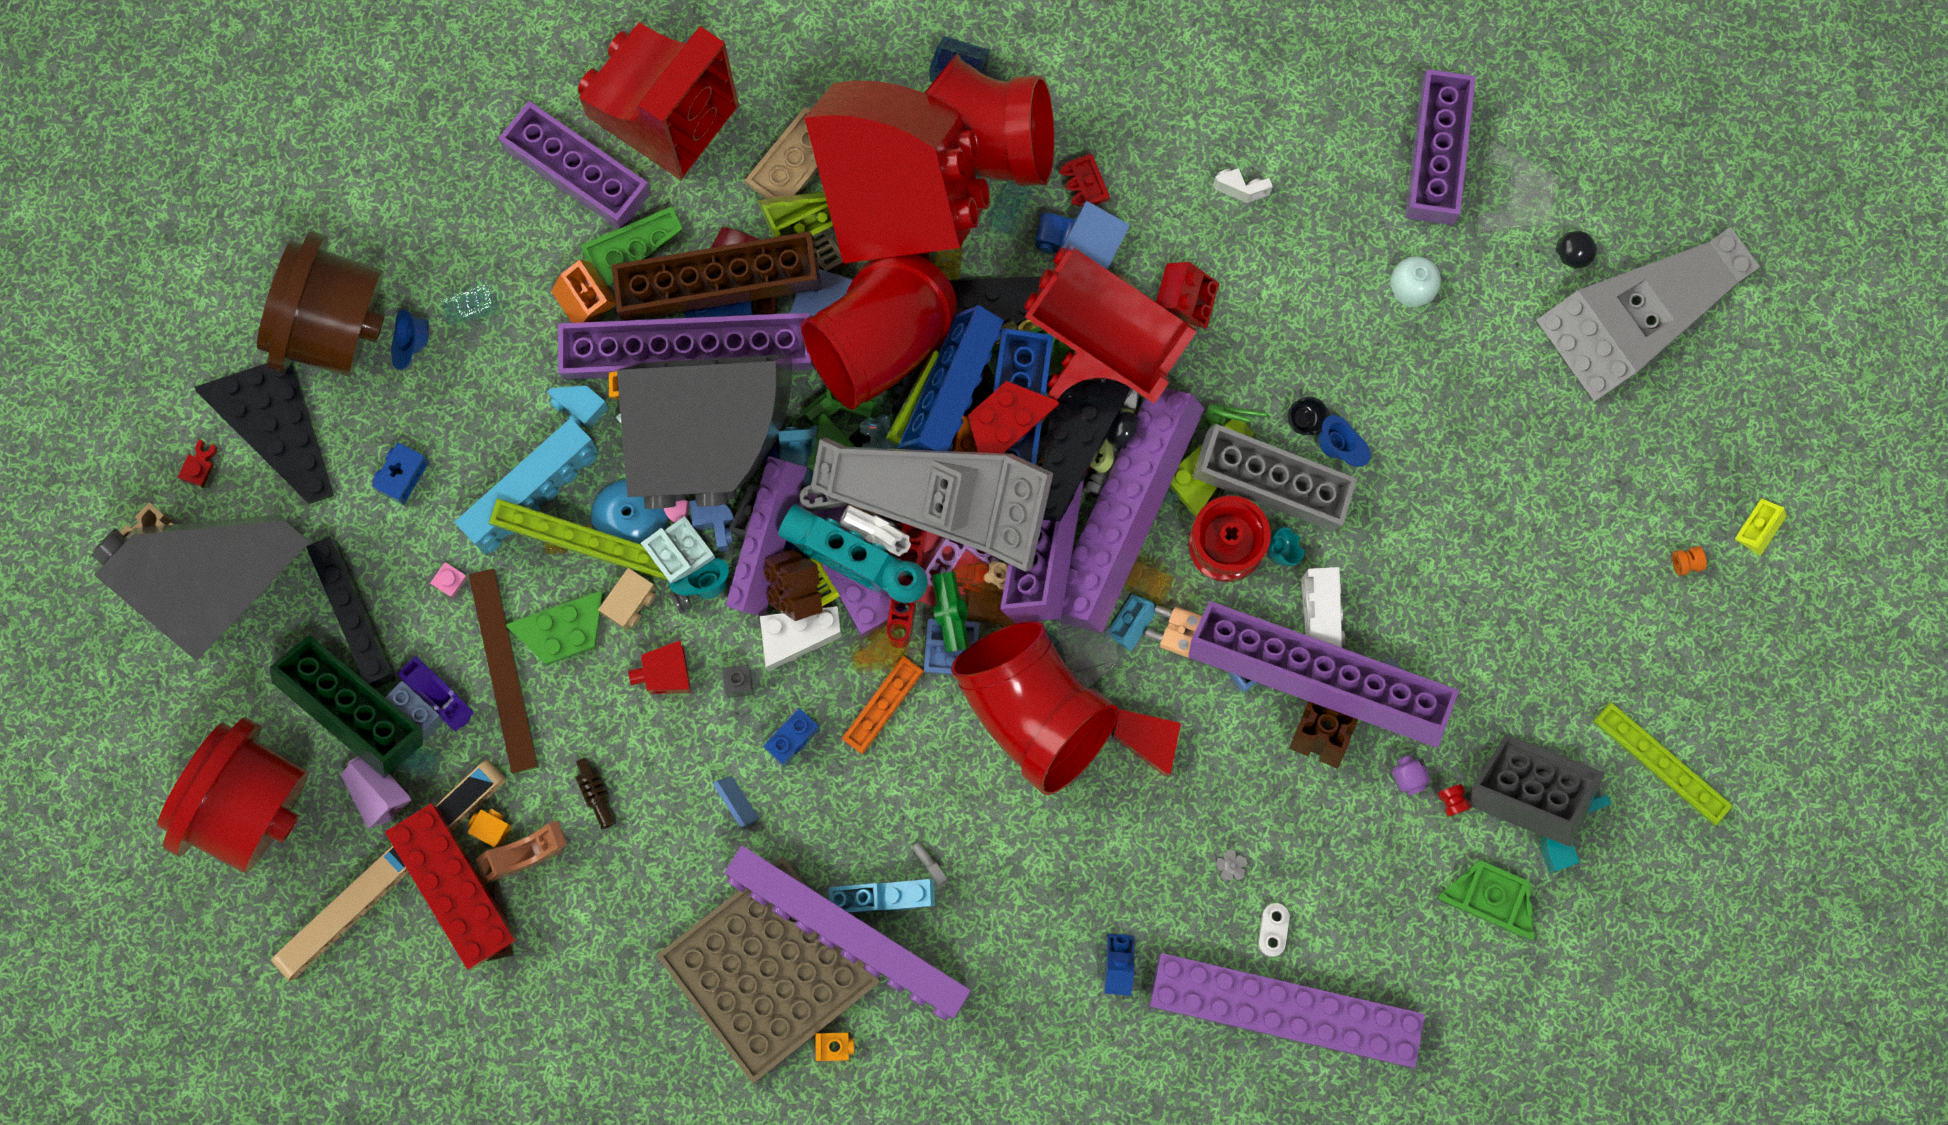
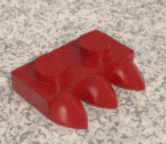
[1059,153,1110,206]

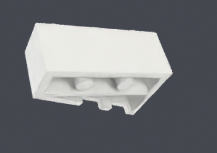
[1301,567,1345,648]
[760,606,842,672]

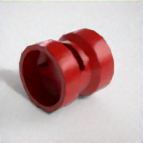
[1437,784,1472,817]

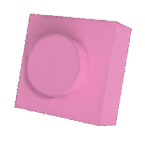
[430,562,468,598]

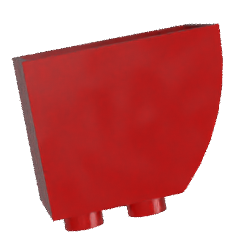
[804,80,990,263]

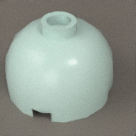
[1389,256,1441,307]

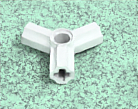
[839,505,911,556]

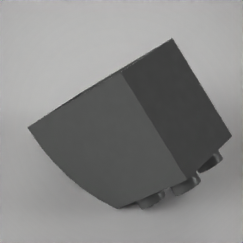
[617,354,792,509]

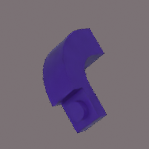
[398,655,474,732]

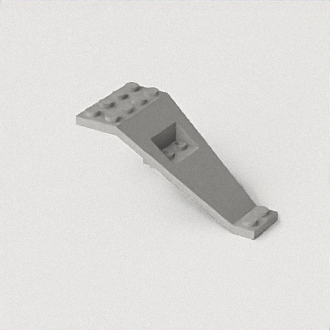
[1536,227,1761,402]
[811,438,1053,572]

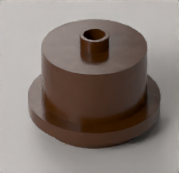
[257,231,385,377]

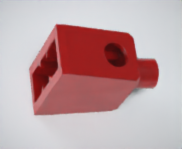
[628,641,692,694]

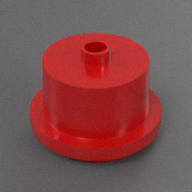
[157,717,309,874]

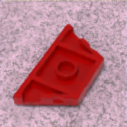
[967,381,1059,454]

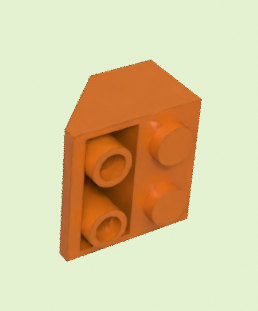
[551,260,616,323]

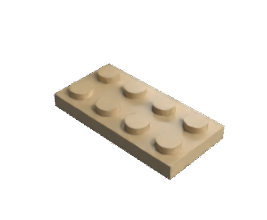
[744,107,818,199]

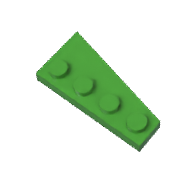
[580,206,683,287]

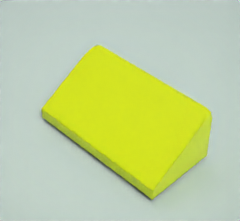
[1735,498,1787,556]

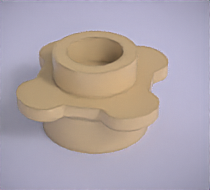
[984,561,1008,590]

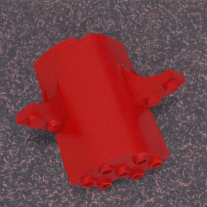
[1024,244,1196,404]

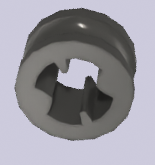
[671,592,692,614]

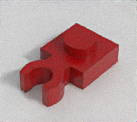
[178,440,217,488]

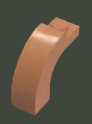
[476,821,567,883]

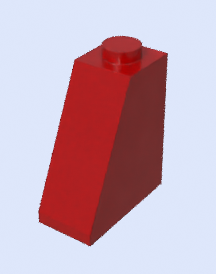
[1113,709,1181,777]

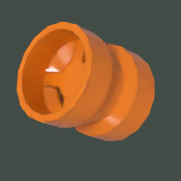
[1672,546,1707,576]

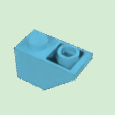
[547,386,608,430]

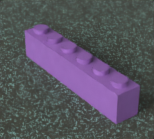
[725,456,807,616]

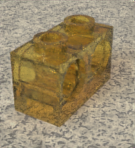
[1123,561,1175,606]

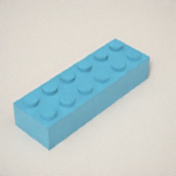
[454,418,599,555]

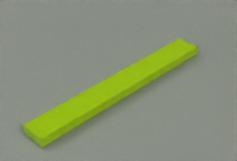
[488,498,668,581]

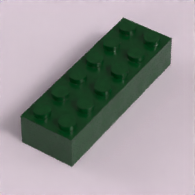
[270,635,423,778]

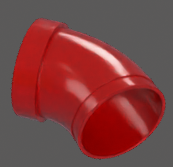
[924,54,1055,186]
[801,254,957,410]
[951,621,1119,795]

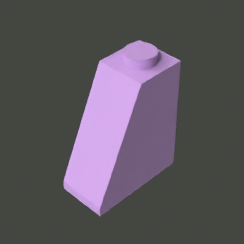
[340,757,411,829]

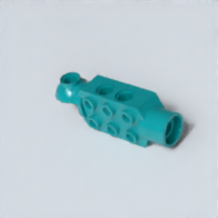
[778,504,928,603]

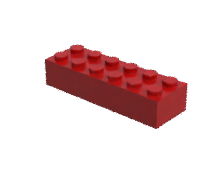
[385,803,519,970]

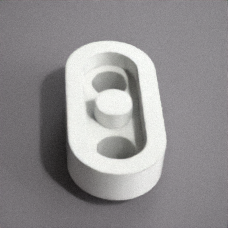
[1258,903,1290,957]

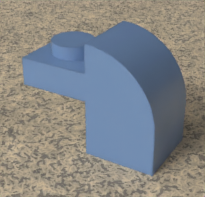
[689,500,734,552]

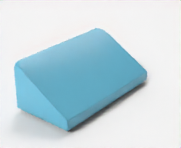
[1105,593,1156,651]

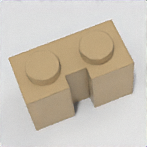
[598,568,657,631]

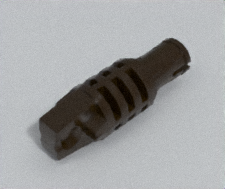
[575,757,616,830]

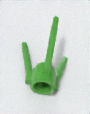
[1204,403,1268,429]

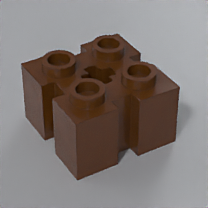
[764,549,823,621]
[1289,701,1358,769]

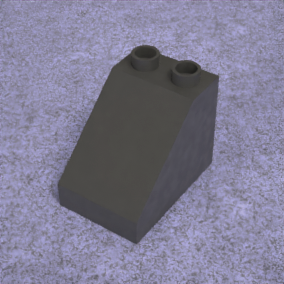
[91,515,309,661]

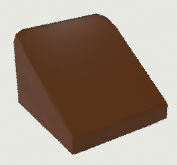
[752,296,778,315]

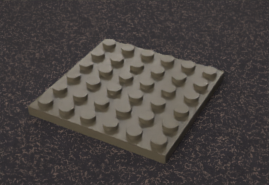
[656,856,881,1084]

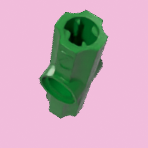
[932,571,970,653]

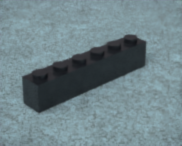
[306,536,397,689]

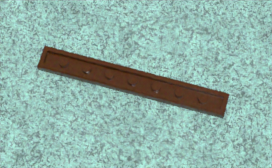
[469,568,539,774]

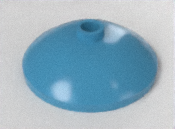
[591,479,668,544]

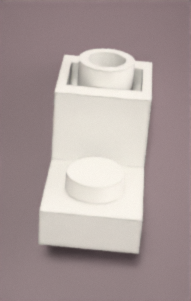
[1213,168,1273,203]

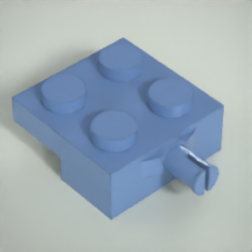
[924,619,980,675]

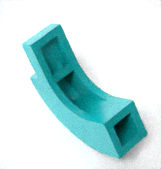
[1541,793,1611,873]

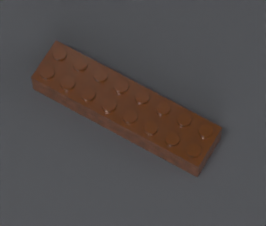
[612,231,822,321]

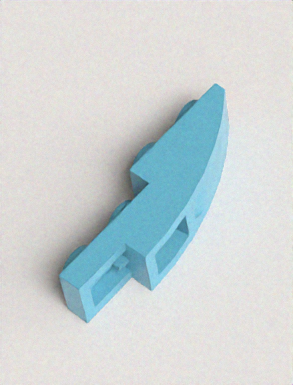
[829,879,935,914]

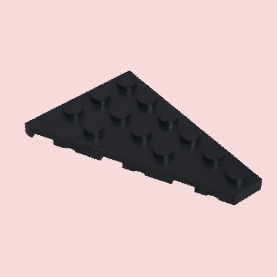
[195,360,334,504]

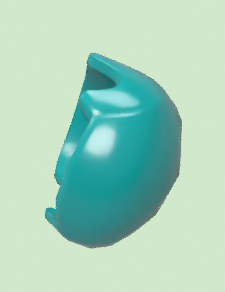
[1267,527,1305,566]

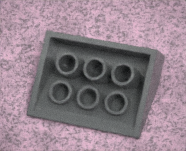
[1471,734,1605,847]

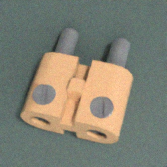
[1145,605,1202,658]

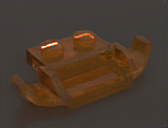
[951,562,1016,626]

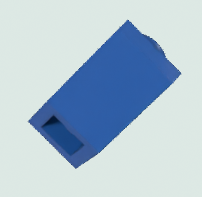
[1104,933,1134,996]

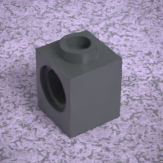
[722,664,754,698]

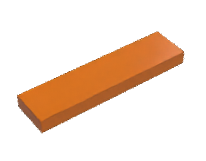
[842,656,924,755]

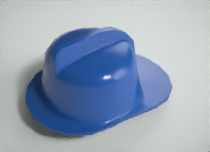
[391,310,429,370]
[1318,415,1371,467]

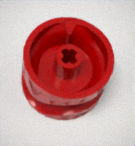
[1188,496,1271,582]

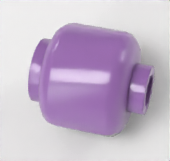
[1392,755,1431,795]

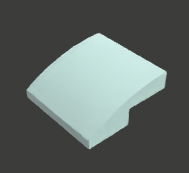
[641,516,715,583]

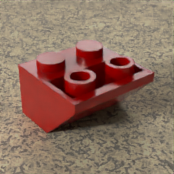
[1156,262,1220,329]

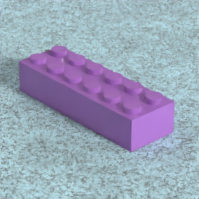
[1405,69,1476,225]
[498,101,651,229]
[1000,481,1084,623]
[797,493,907,640]

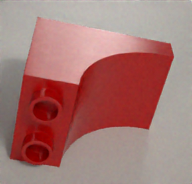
[578,22,739,181]

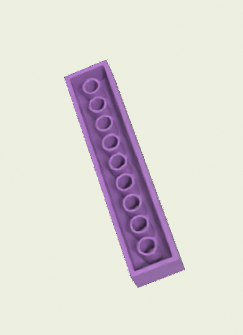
[558,313,815,380]
[1057,389,1205,634]
[1188,601,1459,748]
[724,845,971,1022]
[1148,953,1425,1068]

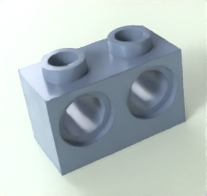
[385,681,444,741]

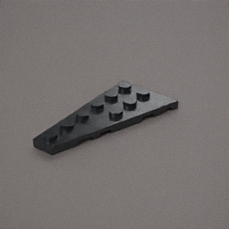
[949,277,1041,330]
[1042,380,1133,522]

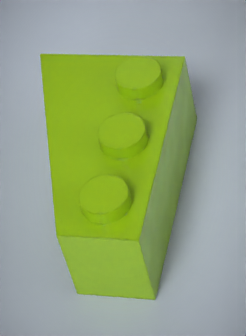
[756,191,833,237]

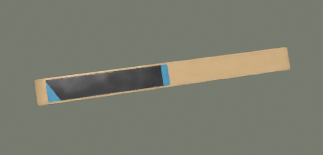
[271,760,506,981]

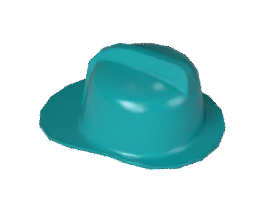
[668,558,729,599]

